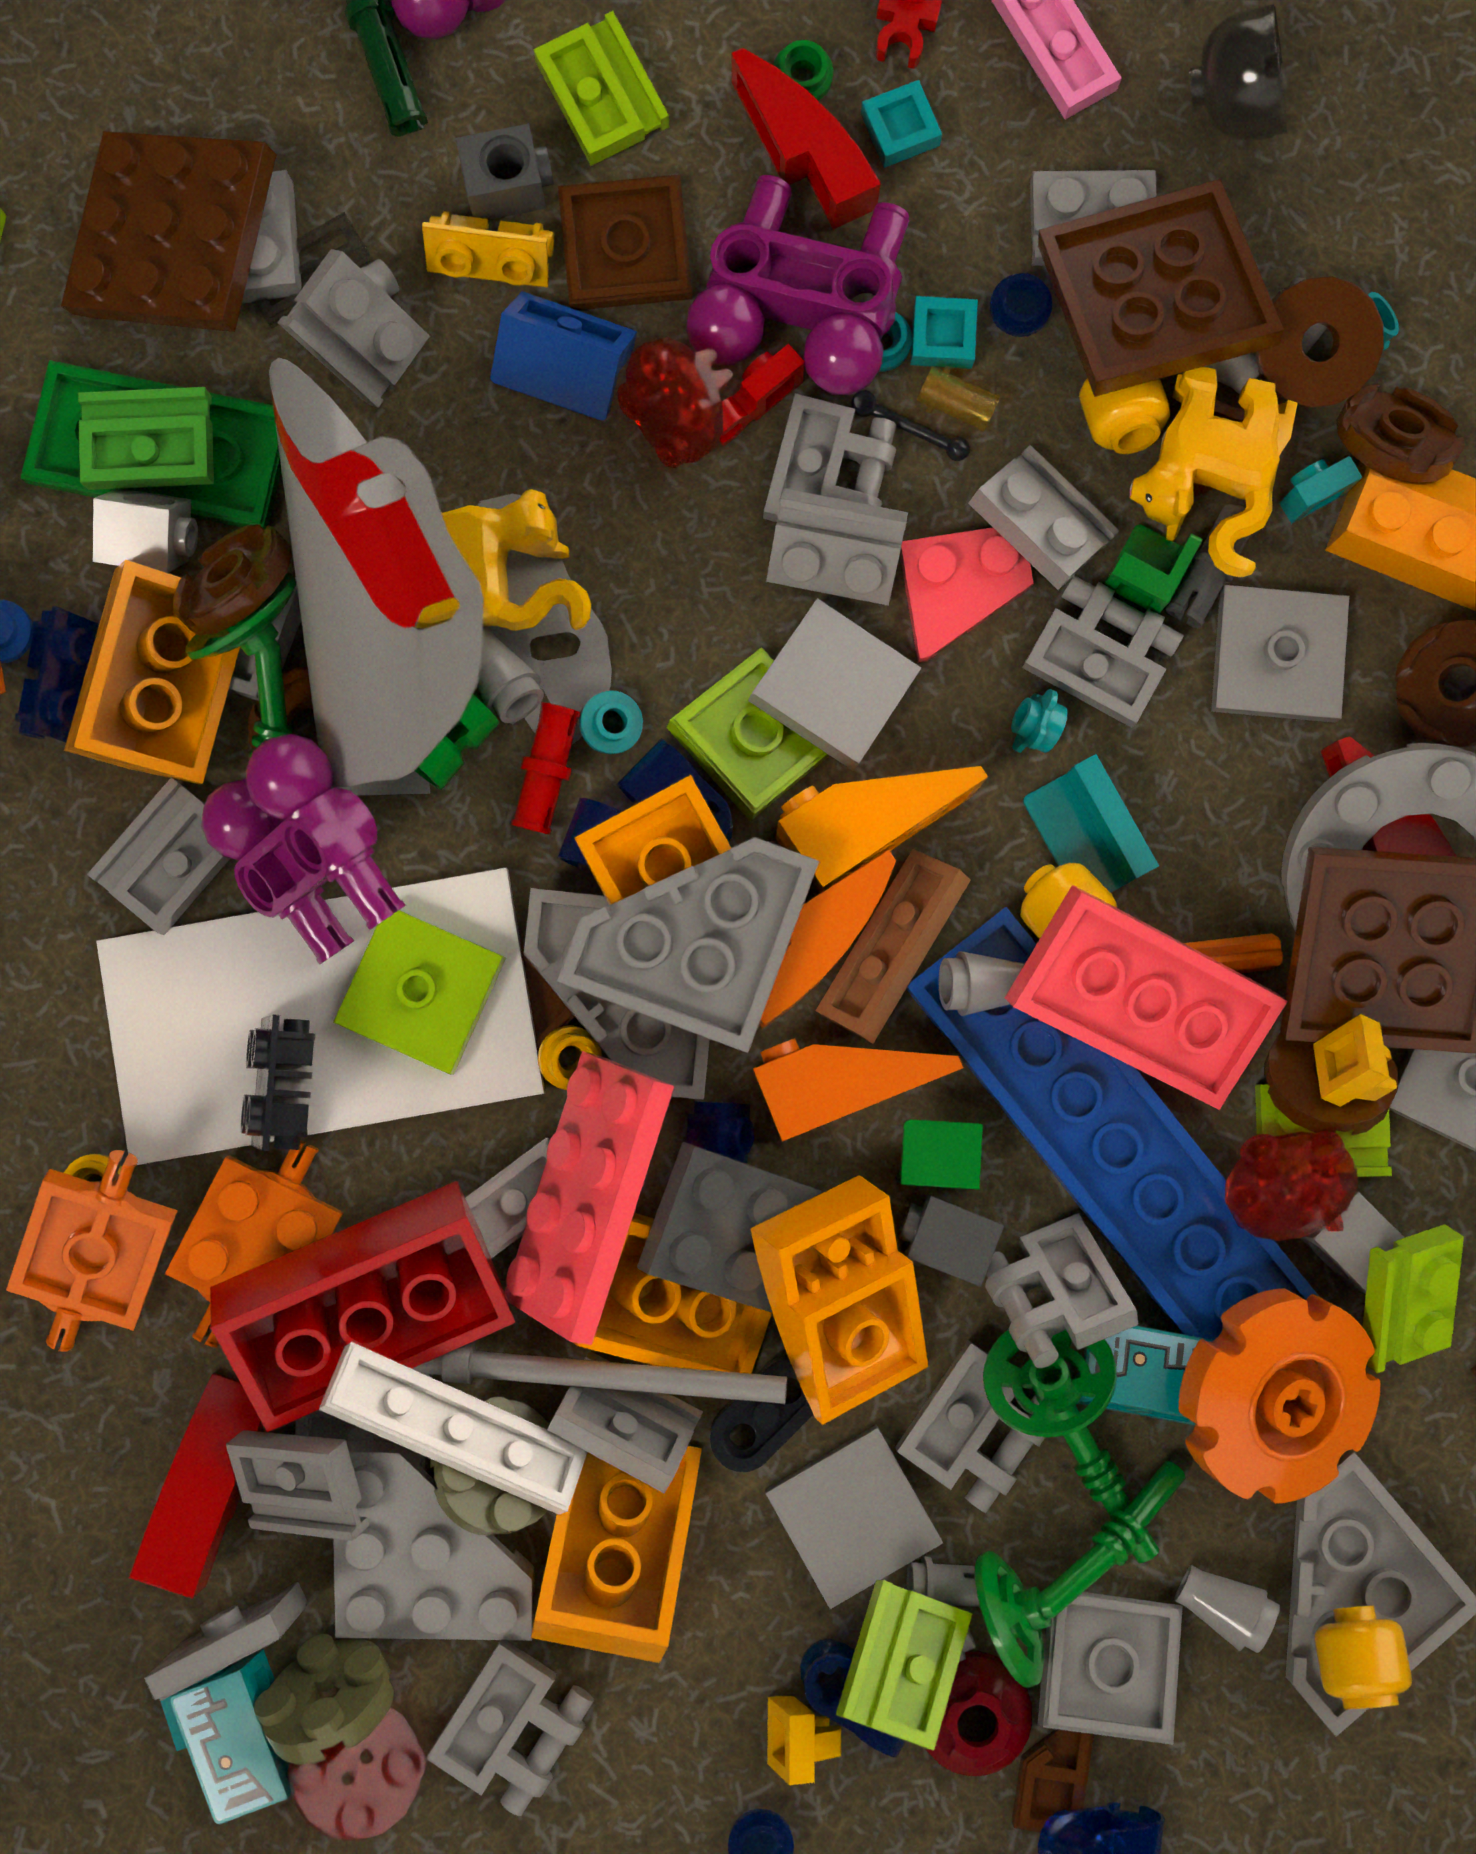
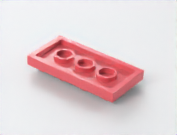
[1005,884,1288,1110]
[505,1051,674,1345]

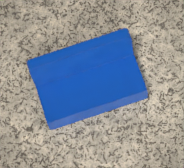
[490,291,637,420]

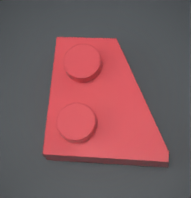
[900,527,1034,663]

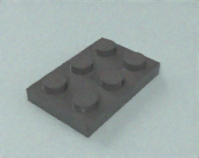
[637,1142,825,1312]

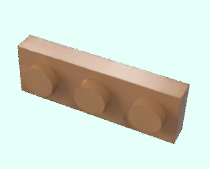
[815,849,971,1044]

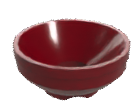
[926,1651,1032,1776]

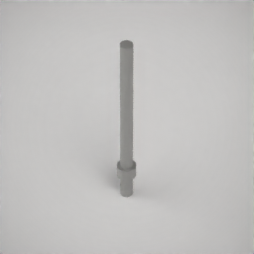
[412,1344,787,1404]

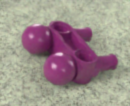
[686,175,910,395]
[201,734,406,965]

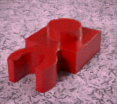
[876,0,943,69]
[707,343,805,446]

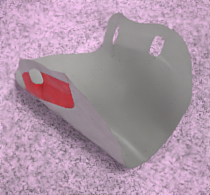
[269,358,612,795]

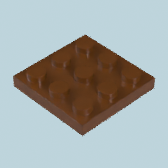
[61,131,277,332]
[1038,179,1284,397]
[1280,847,1476,1054]

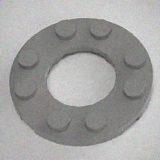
[1281,743,1476,931]

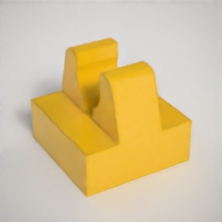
[1313,1014,1397,1107]
[767,1696,842,1785]

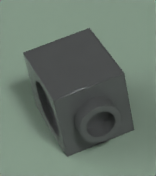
[455,124,554,220]
[897,1193,1004,1287]

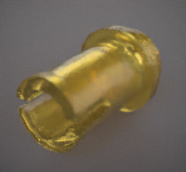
[916,365,1000,433]

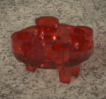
[617,337,733,468]
[1225,1131,1358,1241]
[288,1707,426,1842]

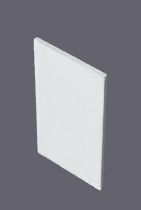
[96,868,545,1165]

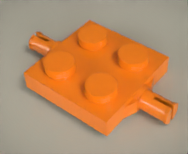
[165,1140,344,1348]
[6,1150,178,1352]

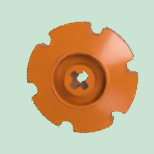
[1179,1289,1380,1504]

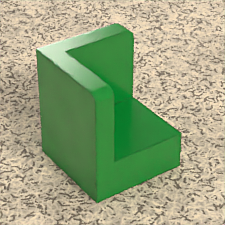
[1104,524,1202,614]
[896,1119,983,1189]

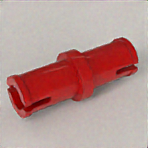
[511,702,581,835]

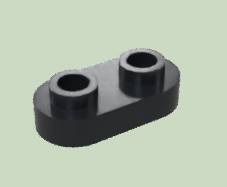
[710,1356,813,1472]

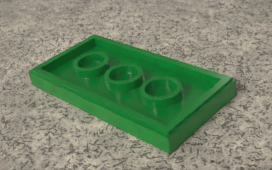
[20,360,282,530]

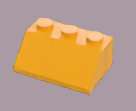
[1325,461,1476,611]
[64,560,240,784]

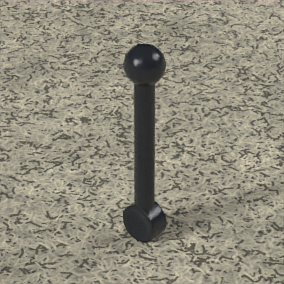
[851,390,970,461]

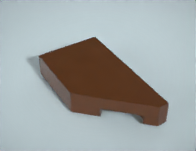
[1012,1729,1094,1839]

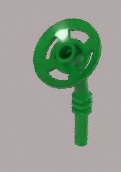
[185,573,297,757]
[983,1329,1160,1563]
[975,1461,1186,1688]

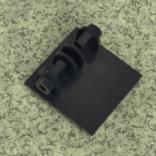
[241,1015,316,1151]

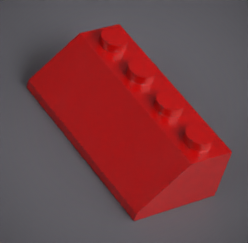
[210,1181,516,1432]

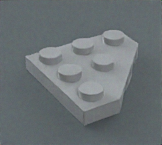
[557,837,819,1053]
[523,888,710,1100]
[333,1441,535,1641]
[1285,1450,1476,1737]

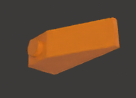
[752,1038,963,1141]

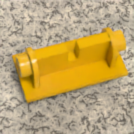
[422,211,554,287]

